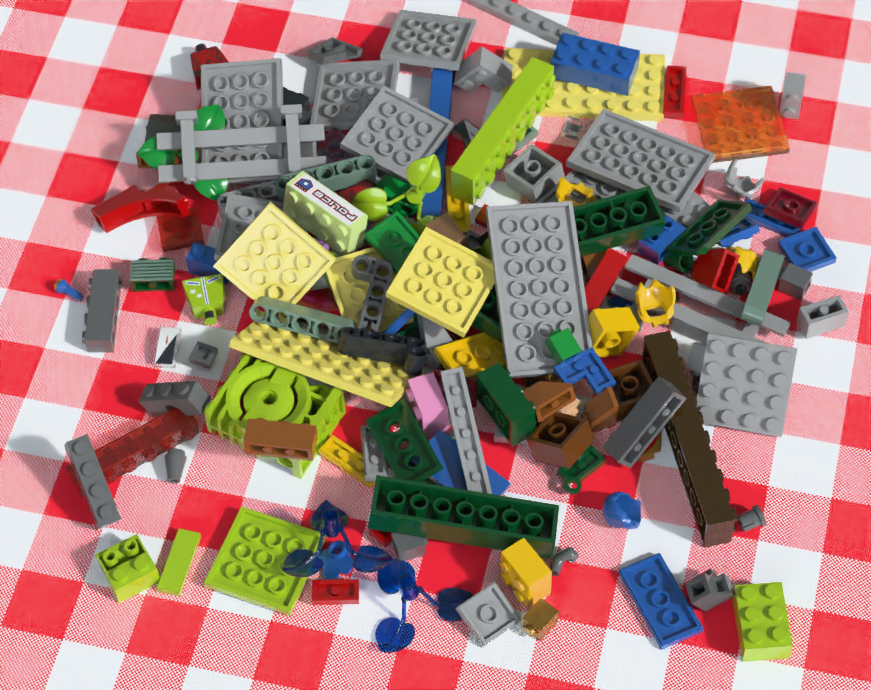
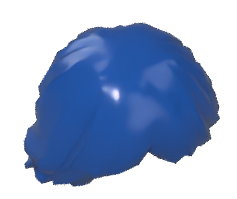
[602,491,641,530]

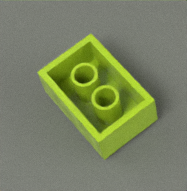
[732,582,793,662]

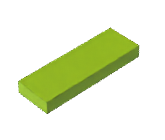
[157,528,201,597]

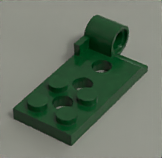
[663,199,752,273]
[365,398,444,483]

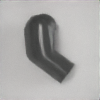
[550,547,579,576]

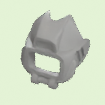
[724,158,765,199]

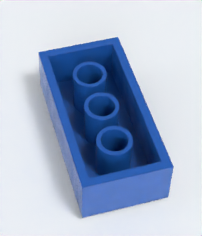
[550,32,640,96]

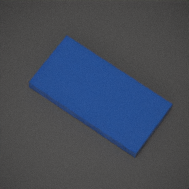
[411,430,511,496]
[618,553,704,650]

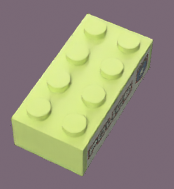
[283,171,368,256]

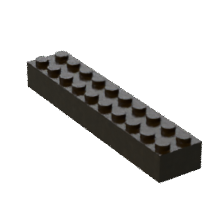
[642,330,737,548]

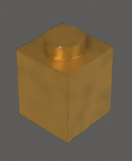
[522,598,559,641]

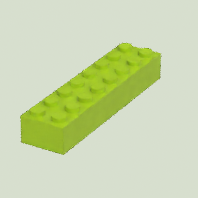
[451,57,556,205]

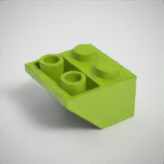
[95,534,160,603]

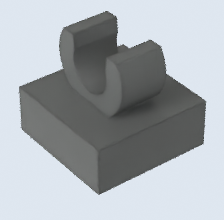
[188,341,218,369]

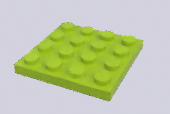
[204,506,327,616]

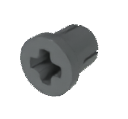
[737,504,767,533]

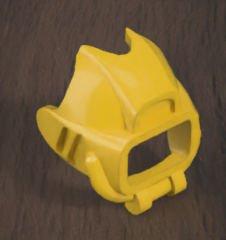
[556,177,596,207]
[725,246,760,281]
[635,279,676,328]

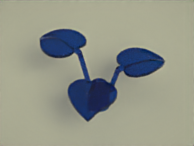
[282,500,393,577]
[375,555,474,653]

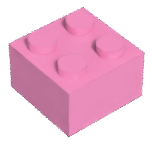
[405,372,449,438]

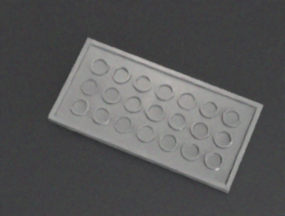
[485,201,593,378]

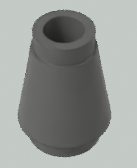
[730,263,752,295]
[165,448,187,484]

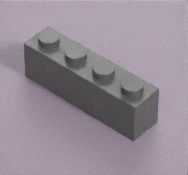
[82,269,122,353]
[603,376,687,468]
[64,434,121,530]

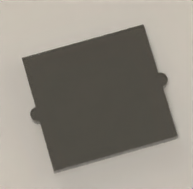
[145,114,181,142]

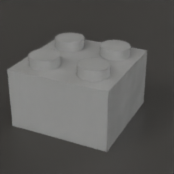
[503,143,565,203]

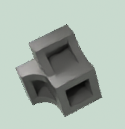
[685,569,735,612]

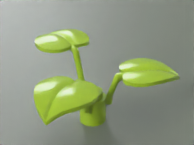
[352,154,441,236]

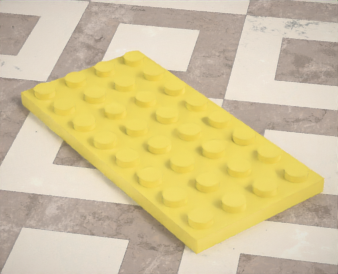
[501,48,665,122]
[229,314,425,407]

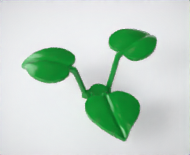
[137,104,228,201]

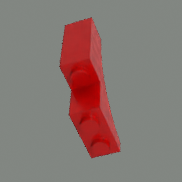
[91,183,190,234]

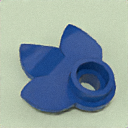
[313,540,353,580]

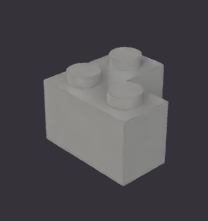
[454,47,513,93]

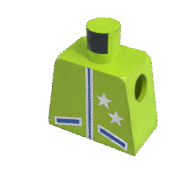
[182,274,225,325]

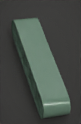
[275,155,377,202]
[740,249,785,326]
[249,296,357,344]

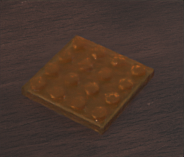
[691,85,790,163]

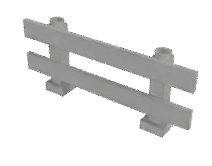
[156,104,326,184]
[610,254,791,343]

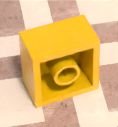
[589,307,640,357]
[500,538,552,608]

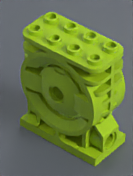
[204,353,346,479]

